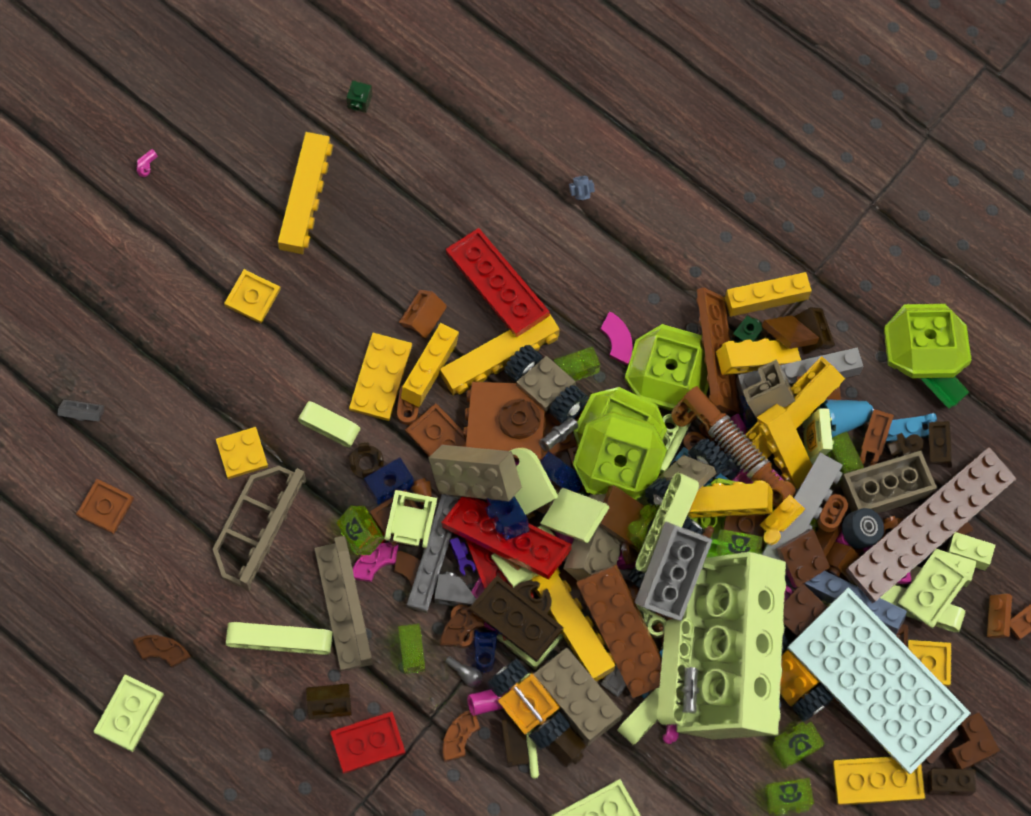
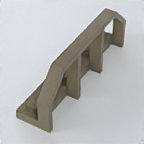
[213,466,306,591]
[315,536,372,672]

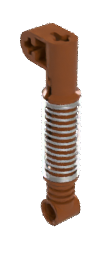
[671,386,796,508]

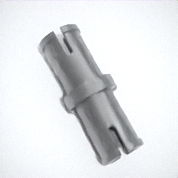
[539,417,578,451]
[682,667,699,713]

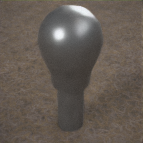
[445,656,482,687]

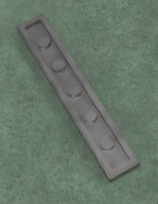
[406,494,462,613]

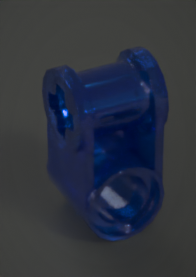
[474,630,497,673]

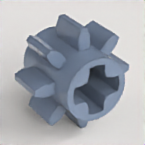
[569,176,595,200]
[721,453,741,480]

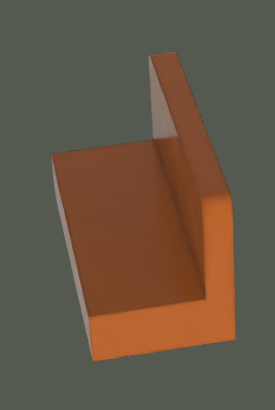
[399,290,447,338]

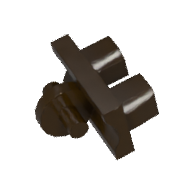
[888,433,924,459]

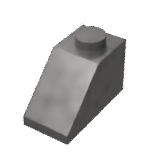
[435,572,476,607]

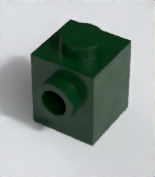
[346,80,372,113]
[731,315,763,343]

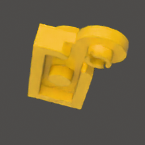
[760,495,805,545]

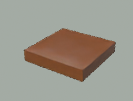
[76,479,134,535]

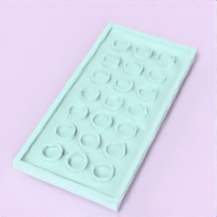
[787,588,970,774]

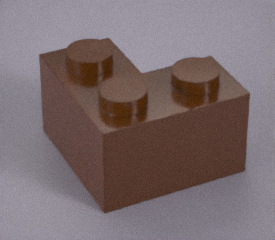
[825,542,860,587]
[947,712,1000,769]

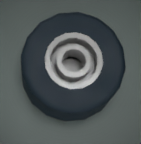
[842,508,884,549]

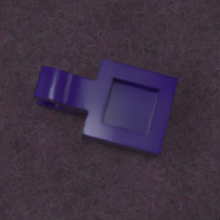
[450,537,476,577]

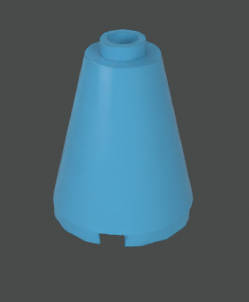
[816,399,873,439]

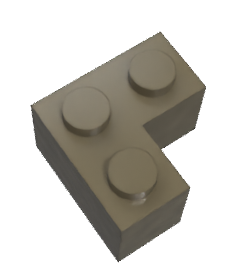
[743,359,795,418]

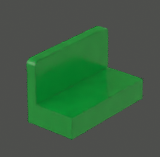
[921,377,970,408]

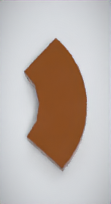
[443,710,480,762]

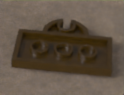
[470,576,564,662]

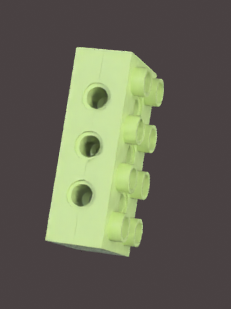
[677,552,786,739]

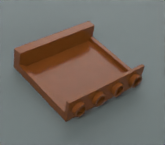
[462,382,547,464]

